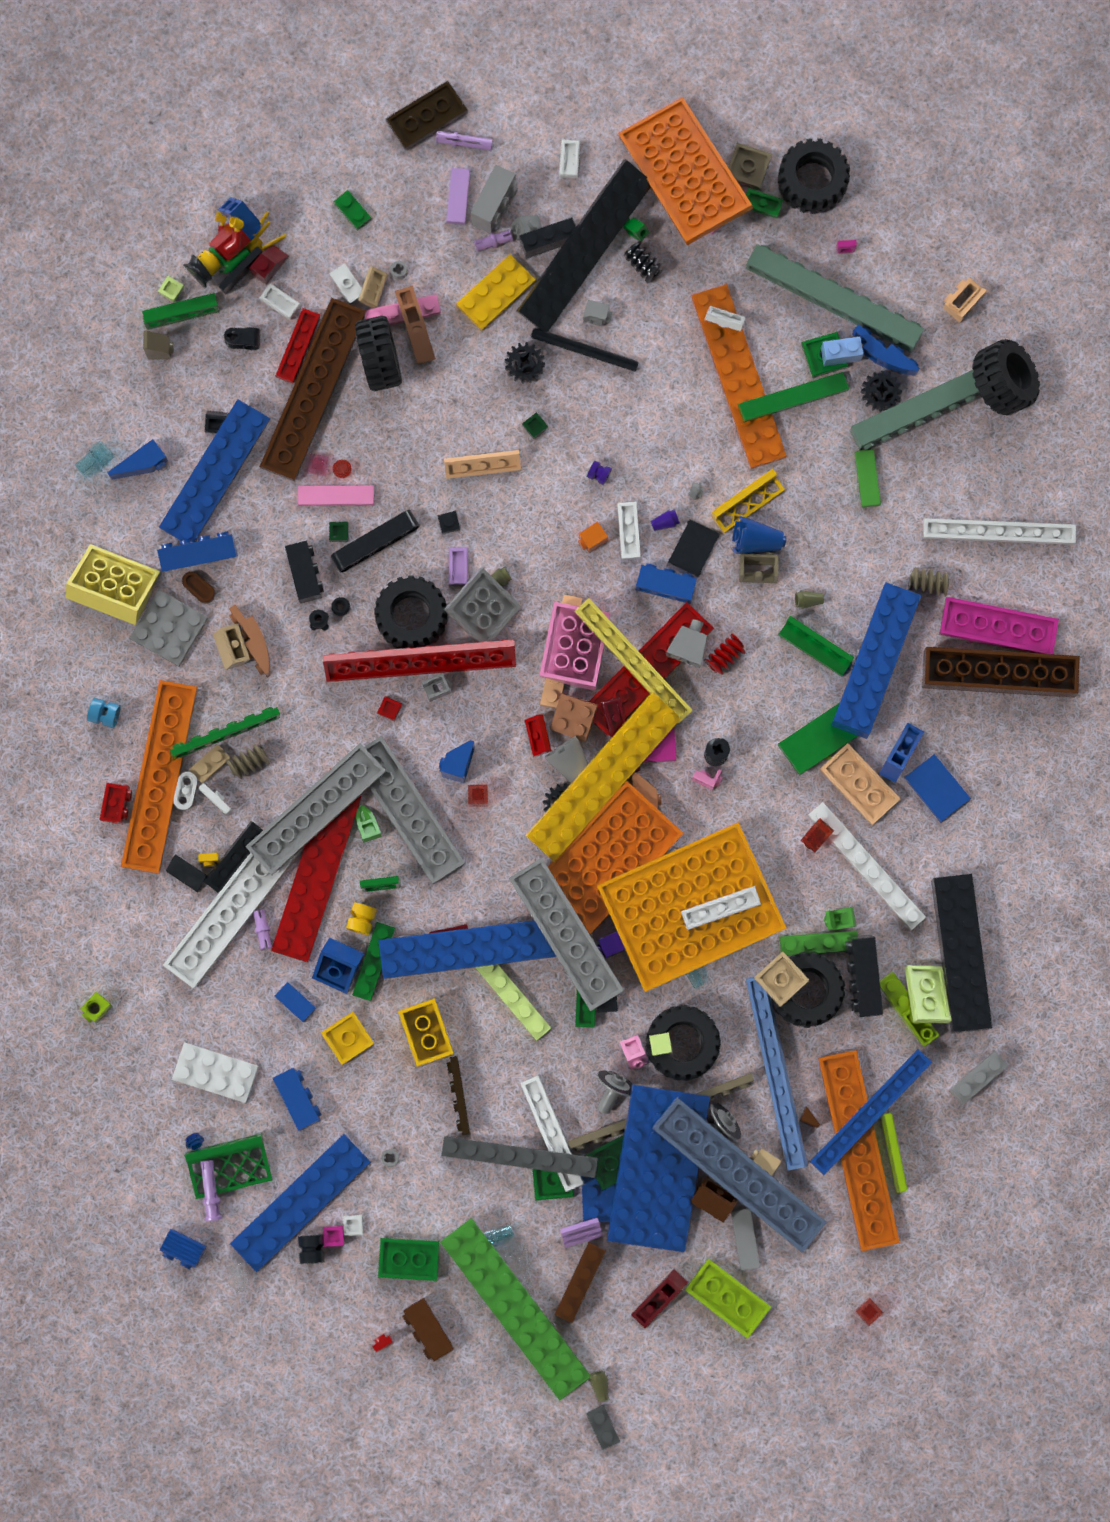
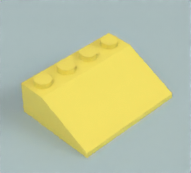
[65,544,160,625]

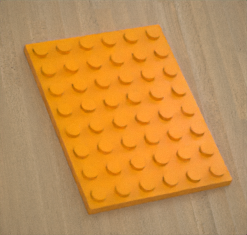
[597,822,786,992]

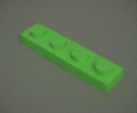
[779,931,857,956]

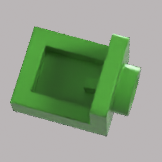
[824,907,857,931]

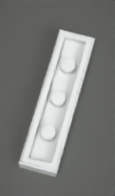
[681,886,761,930]

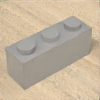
[948,1051,1008,1105]

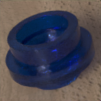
[185,1133,204,1150]

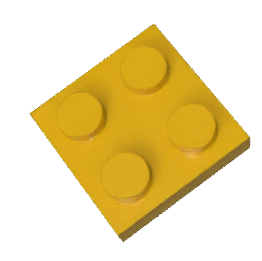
[321,1011,374,1065]

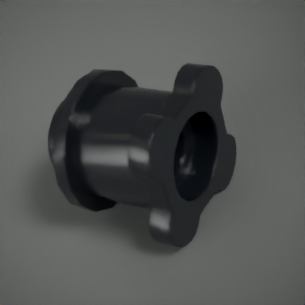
[309,609,329,631]

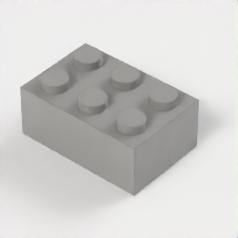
[470,165,518,234]

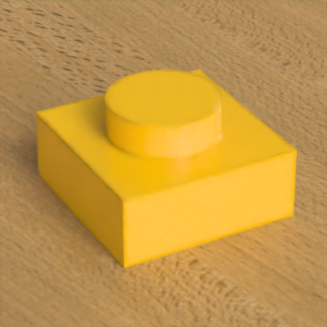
[198,853,220,867]

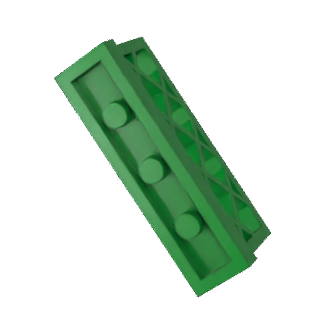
[184,1133,273,1199]

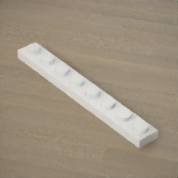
[923,518,1076,545]
[808,802,926,930]

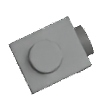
[511,215,542,241]

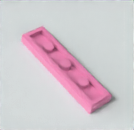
[298,486,374,506]

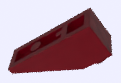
[631,1269,688,1328]

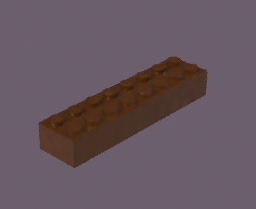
[922,647,1080,698]

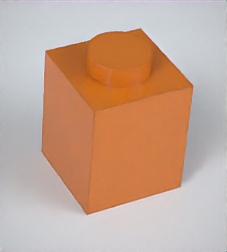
[578,521,608,553]

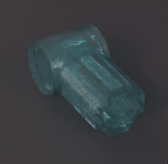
[75,441,114,478]

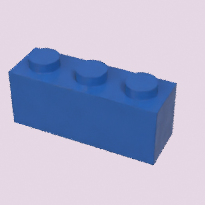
[635,564,697,604]
[273,1067,322,1131]

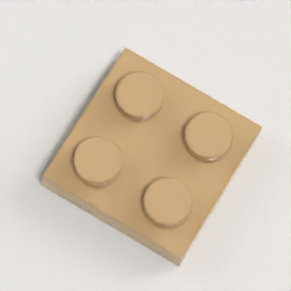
[754,951,809,1007]

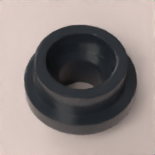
[331,597,350,616]

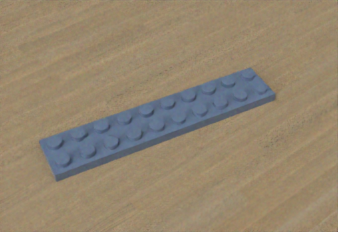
[652,1098,827,1253]

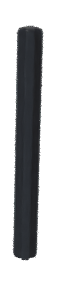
[531,328,639,372]

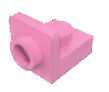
[692,769,723,790]
[620,1035,648,1070]

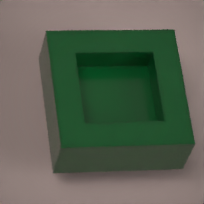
[522,412,548,439]
[329,522,349,542]

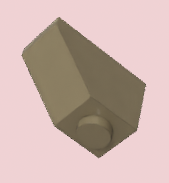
[143,331,174,360]

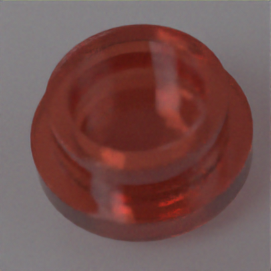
[333,459,352,478]

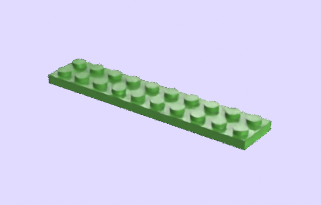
[440,1217,590,1401]

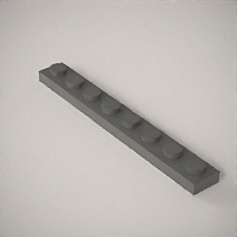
[441,1136,599,1178]

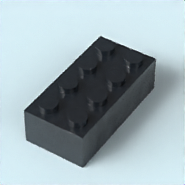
[845,934,883,1017]

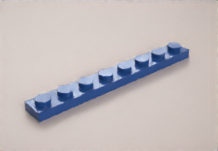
[809,1049,932,1176]

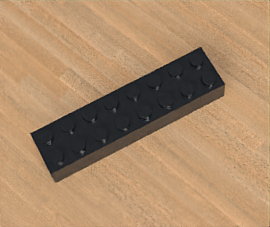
[931,874,993,1034]

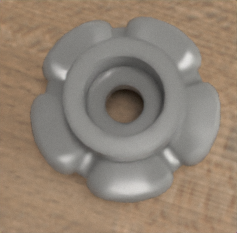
[689,482,704,500]

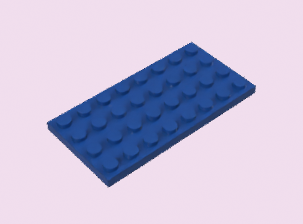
[607,1084,710,1253]

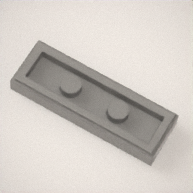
[731,1209,760,1271]

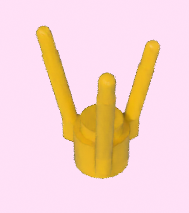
[245,211,286,252]

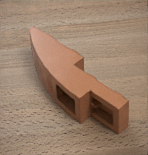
[395,286,435,365]
[229,605,271,678]

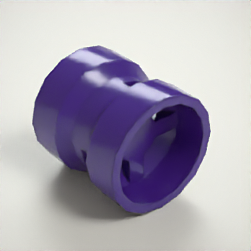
[587,460,612,486]

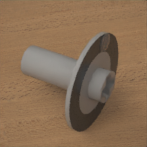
[597,1070,633,1114]
[710,1103,741,1140]

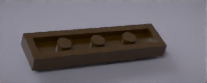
[447,1056,470,1135]

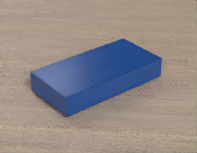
[274,982,316,1022]

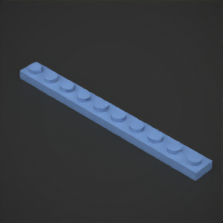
[746,977,808,1171]

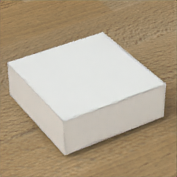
[343,1215,364,1236]

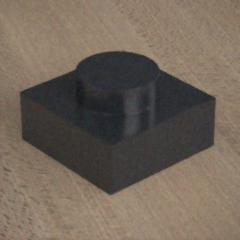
[437,511,460,535]
[598,995,618,1013]

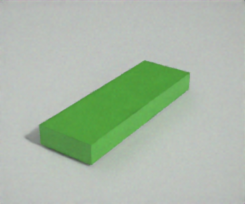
[854,449,881,508]

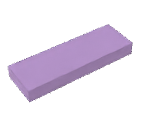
[446,168,470,225]

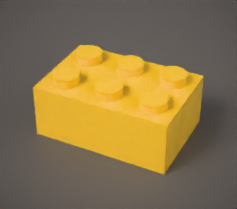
[398,998,454,1068]

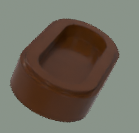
[182,571,215,604]

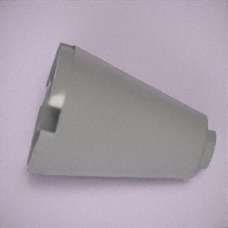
[545,736,588,783]

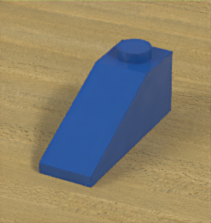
[107,439,168,480]
[879,723,924,783]

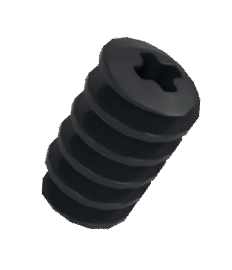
[624,241,663,283]
[704,738,730,767]

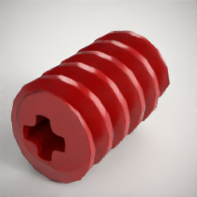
[704,634,746,675]

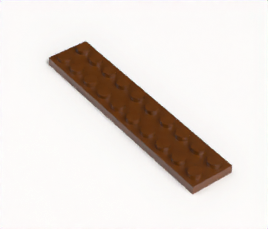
[260,297,366,482]

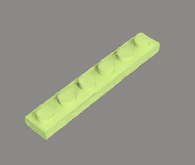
[475,965,551,1041]

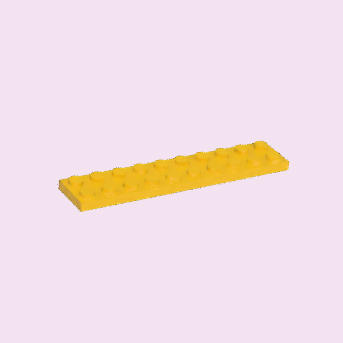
[525,692,681,862]

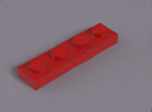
[275,308,321,384]

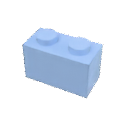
[821,336,863,366]

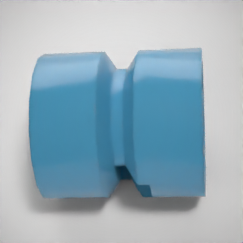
[87,698,121,728]

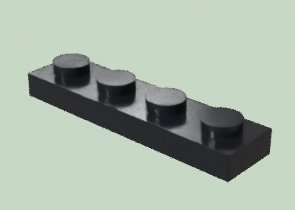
[203,821,263,894]

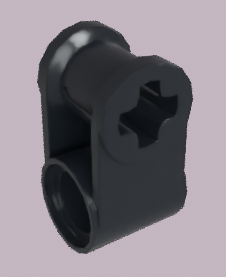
[224,327,260,350]

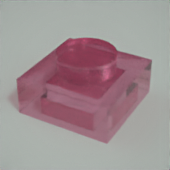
[307,453,329,476]

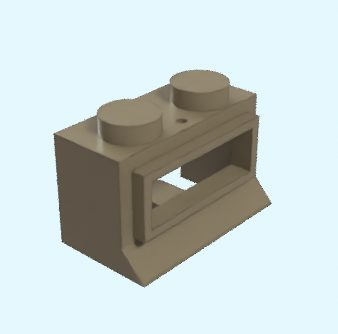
[739,552,779,583]

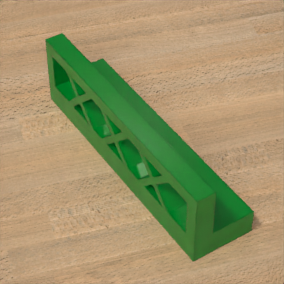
[142,293,220,330]
[778,616,854,677]

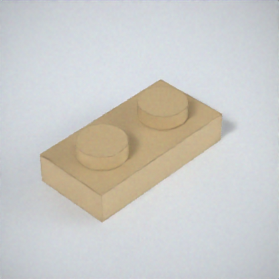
[189,744,231,784]

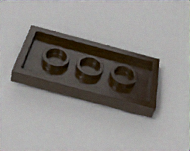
[385,80,468,151]

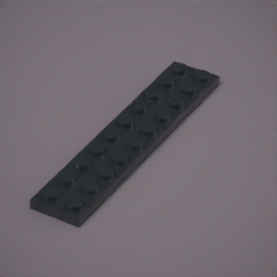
[517,159,651,332]

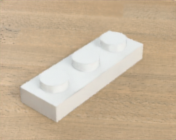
[617,502,641,560]

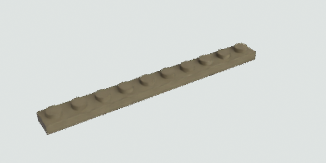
[568,1073,754,1151]

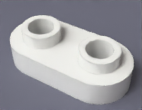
[173,772,197,810]

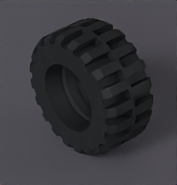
[778,138,850,214]
[355,315,402,391]
[972,339,1040,416]
[374,576,448,649]
[771,952,845,1028]
[646,1005,721,1081]

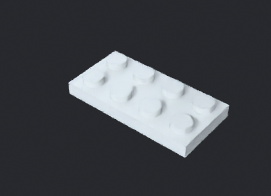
[172,1042,259,1103]

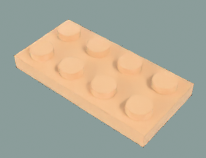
[819,743,900,825]

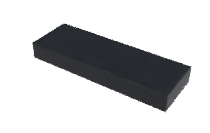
[218,246,263,294]

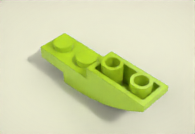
[880,971,940,1047]

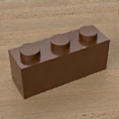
[402,1298,455,1362]

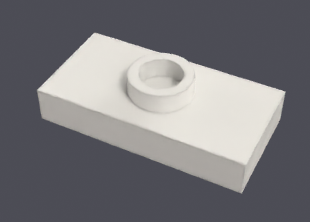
[559,140,580,178]
[329,264,362,305]
[259,283,301,320]
[705,306,745,331]
[199,783,233,816]

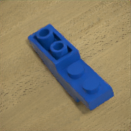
[852,324,920,376]

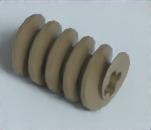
[908,567,949,597]
[226,744,270,779]

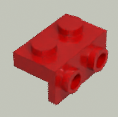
[99,782,132,825]

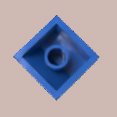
[439,740,475,783]
[312,937,364,994]

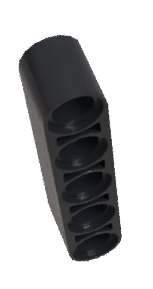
[331,509,420,573]

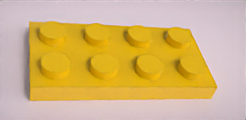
[456,254,536,331]

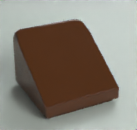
[800,1106,820,1128]

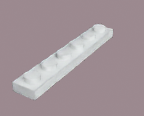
[520,1076,584,1192]

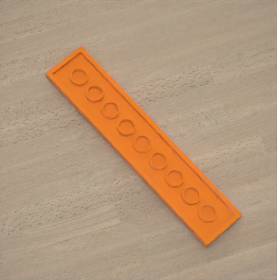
[691,284,787,469]
[121,680,198,874]
[818,1050,900,1251]

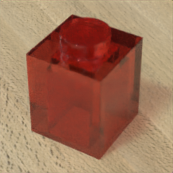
[468,785,488,807]
[800,818,835,853]
[854,1297,883,1326]

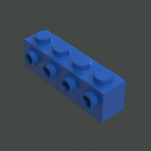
[157,531,238,572]

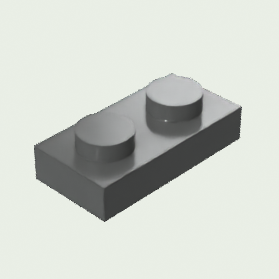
[586,1405,620,1450]

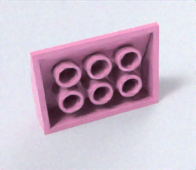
[539,602,610,691]

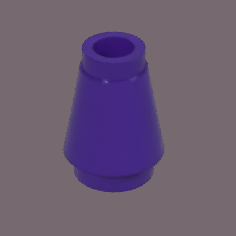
[651,509,680,531]

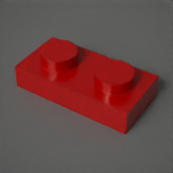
[525,714,552,757]

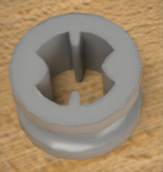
[390,261,407,280]
[381,1149,399,1167]

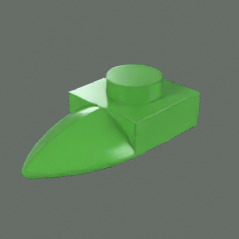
[356,805,382,843]

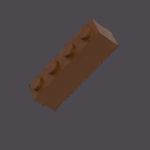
[554,1242,606,1323]

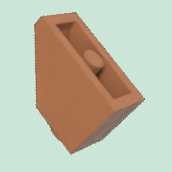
[631,772,662,809]

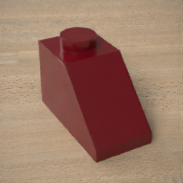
[250,245,289,285]

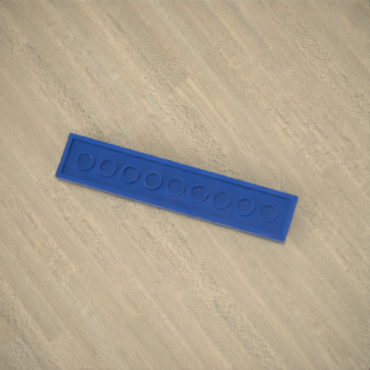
[379,920,557,979]

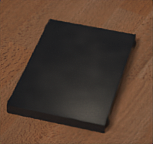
[668,519,720,577]

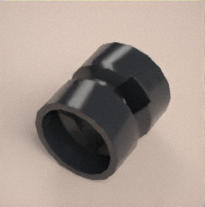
[298,1235,325,1264]

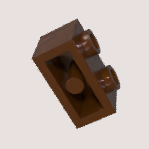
[690,1176,738,1223]

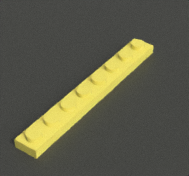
[574,598,693,723]

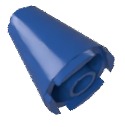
[732,516,786,554]

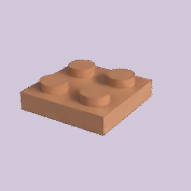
[550,693,598,742]

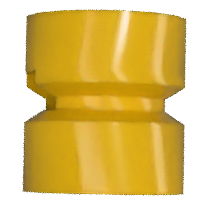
[346,902,377,936]

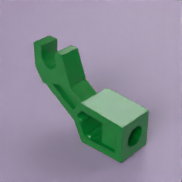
[623,217,650,241]

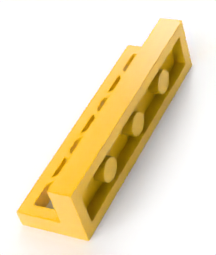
[711,469,785,534]

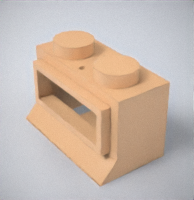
[943,277,987,323]

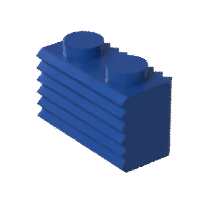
[160,1229,207,1269]

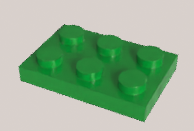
[378,1238,440,1281]

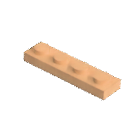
[444,450,521,479]

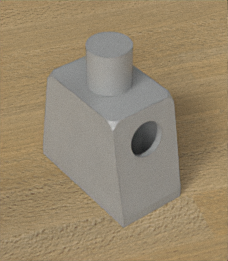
[666,619,707,668]

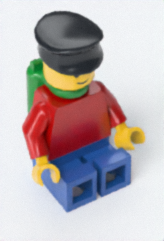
[183,197,261,288]

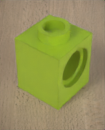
[80,992,112,1023]

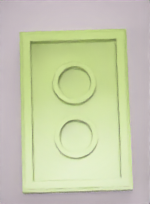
[905,965,951,1023]

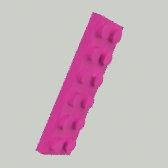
[939,597,1059,654]

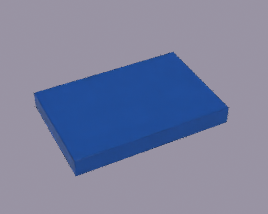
[904,754,971,823]

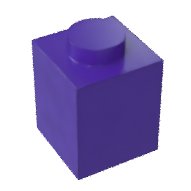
[597,932,625,959]

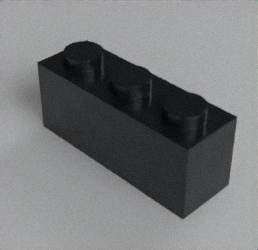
[519,217,576,259]
[285,540,324,604]

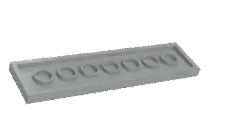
[364,736,465,884]
[246,743,386,875]
[509,858,624,1011]

